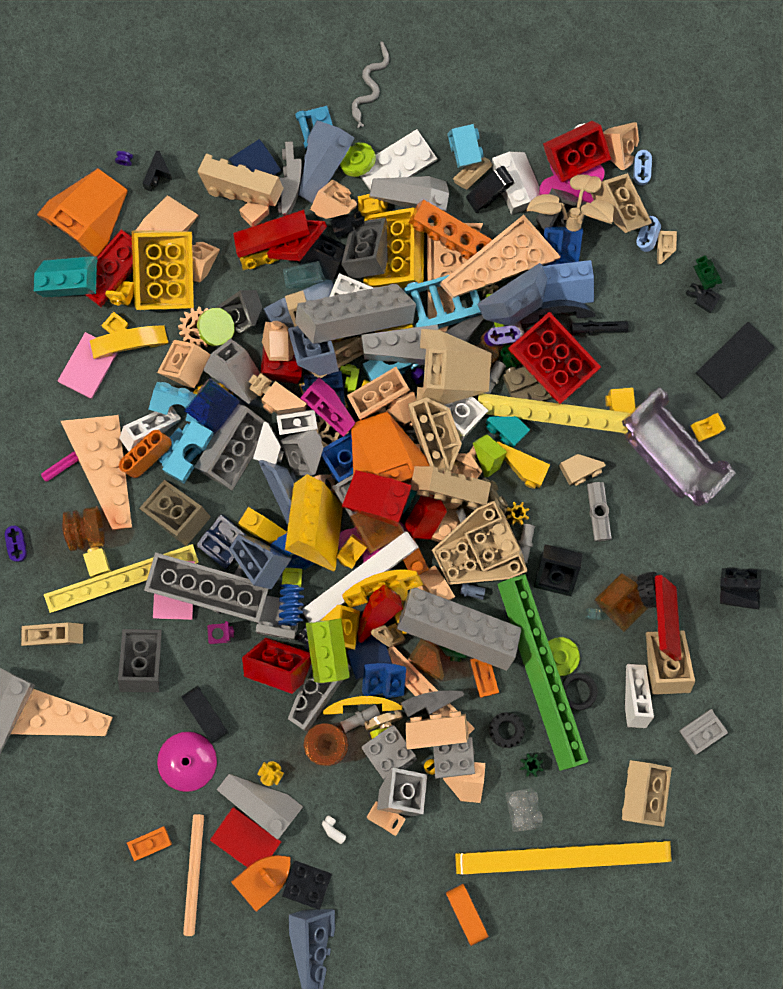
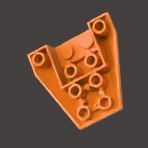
[37,169,128,257]
[351,411,429,482]

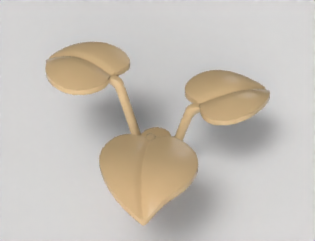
[527,175,614,231]

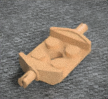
[442,445,482,509]

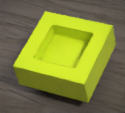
[282,568,302,587]

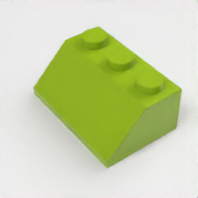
[306,618,350,683]

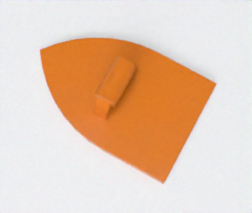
[231,855,290,911]

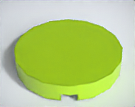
[340,142,376,177]
[197,308,234,346]
[548,637,580,676]

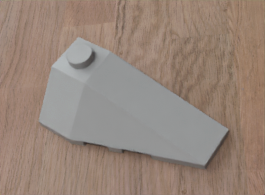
[369,176,449,212]
[0,668,35,754]
[217,774,303,840]

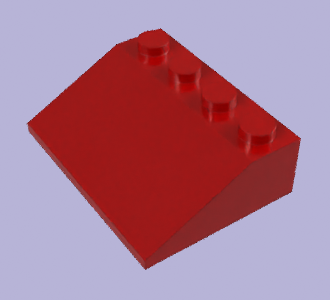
[508,312,601,405]

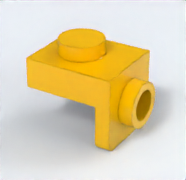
[105,281,134,306]
[691,413,726,442]
[336,534,368,569]

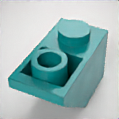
[486,416,530,448]

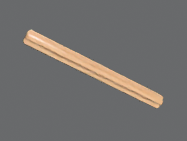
[183,814,204,936]

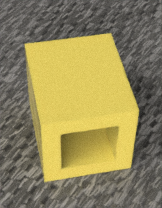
[83,547,111,578]

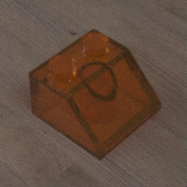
[350,513,403,554]
[595,573,648,632]
[408,638,444,682]

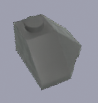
[217,290,262,333]

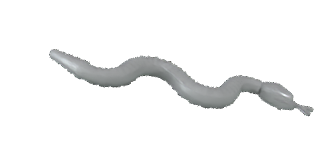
[352,42,390,128]

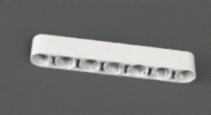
[301,532,419,622]

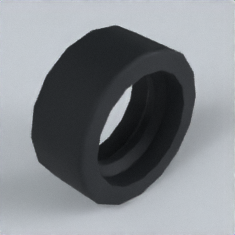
[562,673,598,711]

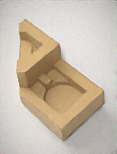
[657,231,677,265]
[371,623,406,647]

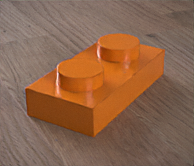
[403,538,429,575]
[470,658,499,698]
[127,826,172,861]

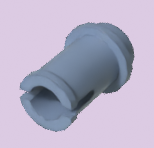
[460,583,485,600]

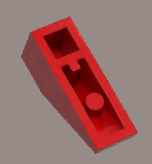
[357,585,403,643]

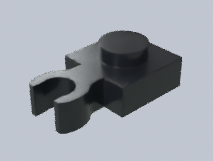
[330,211,365,238]
[686,283,721,313]

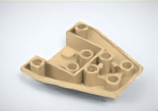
[416,329,491,405]
[432,501,528,585]

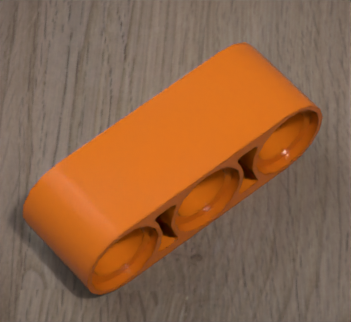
[119,430,172,478]
[445,884,489,946]

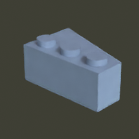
[229,534,291,589]

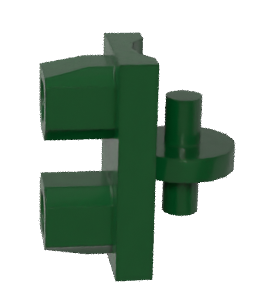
[693,255,722,290]

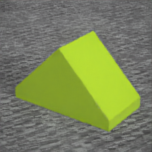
[473,435,507,478]

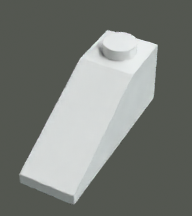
[119,406,181,451]
[625,664,654,728]

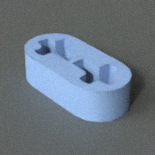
[633,150,652,186]
[637,216,661,252]

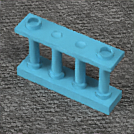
[404,275,482,329]

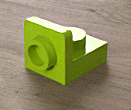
[340,364,360,394]

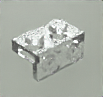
[505,787,543,832]

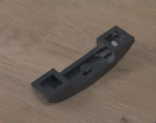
[520,300,595,324]

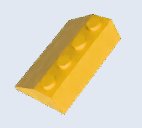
[363,207,424,288]
[132,230,194,310]
[285,474,343,571]

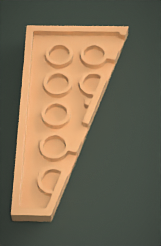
[440,215,560,299]
[427,223,483,332]
[61,415,132,531]
[11,689,113,736]

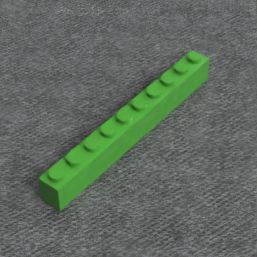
[497,574,588,771]

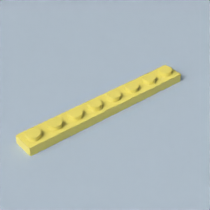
[478,393,631,433]
[44,544,199,613]

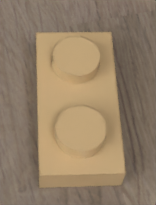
[453,157,493,190]

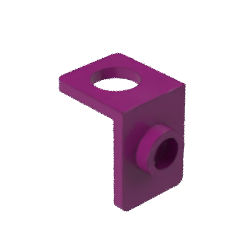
[207,621,234,644]

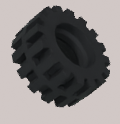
[637,571,657,608]
[489,712,525,748]

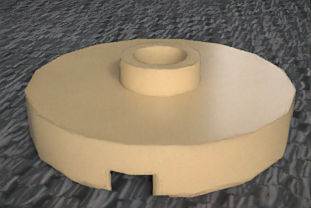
[364,710,403,730]

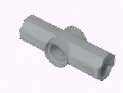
[587,482,611,542]

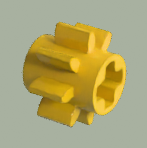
[506,502,529,525]
[257,761,284,786]

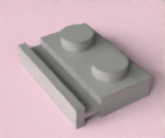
[679,709,728,755]

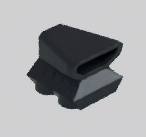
[720,567,762,610]

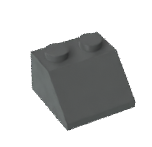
[535,188,587,230]

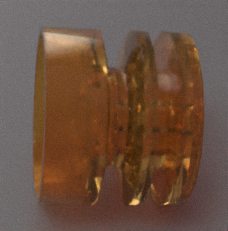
[62,506,105,552]
[304,723,348,766]

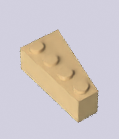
[197,154,284,206]
[411,466,491,508]

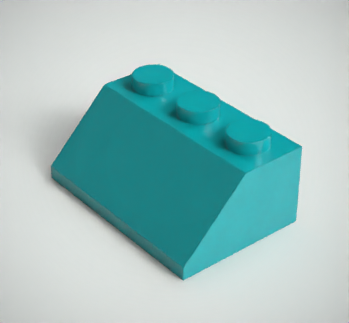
[34,256,97,297]

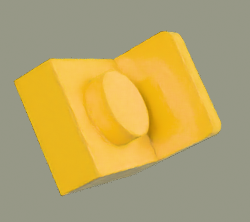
[358,194,388,216]

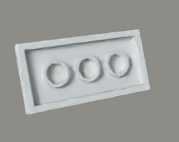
[360,129,437,190]

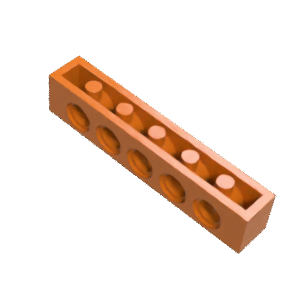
[408,199,492,260]

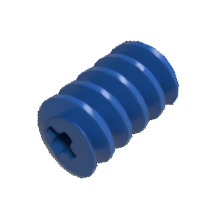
[278,584,305,626]

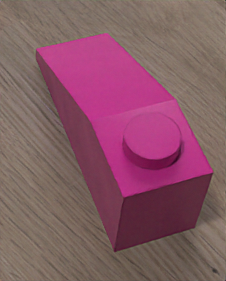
[300,377,355,437]

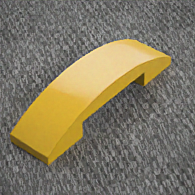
[90,325,168,359]
[342,570,423,608]
[323,696,402,715]

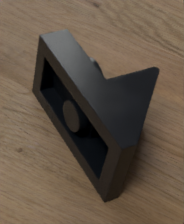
[142,150,172,192]

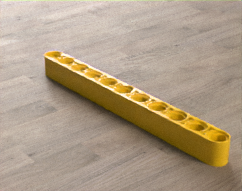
[455,841,672,874]

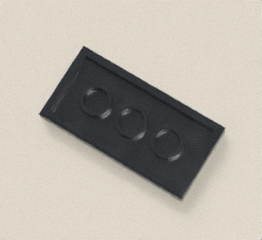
[695,322,775,399]

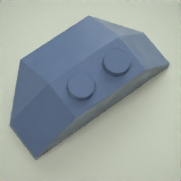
[477,263,547,326]
[258,460,297,524]

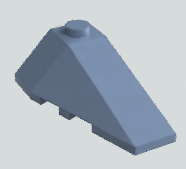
[298,120,354,204]
[264,280,334,328]
[289,909,335,989]

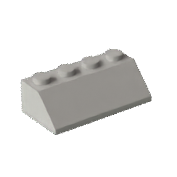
[194,403,266,490]

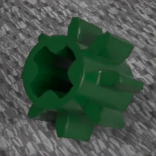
[499,345,521,368]
[519,753,543,777]

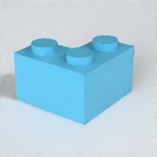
[447,124,484,168]

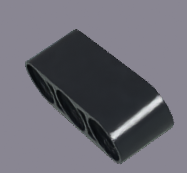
[466,166,514,213]
[181,685,229,744]

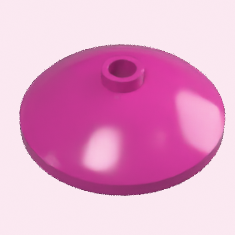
[157,732,217,792]

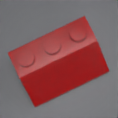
[543,121,611,182]
[242,638,311,694]

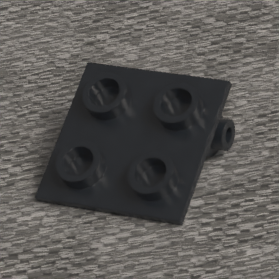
[282,861,332,910]

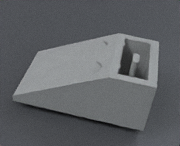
[203,339,260,404]

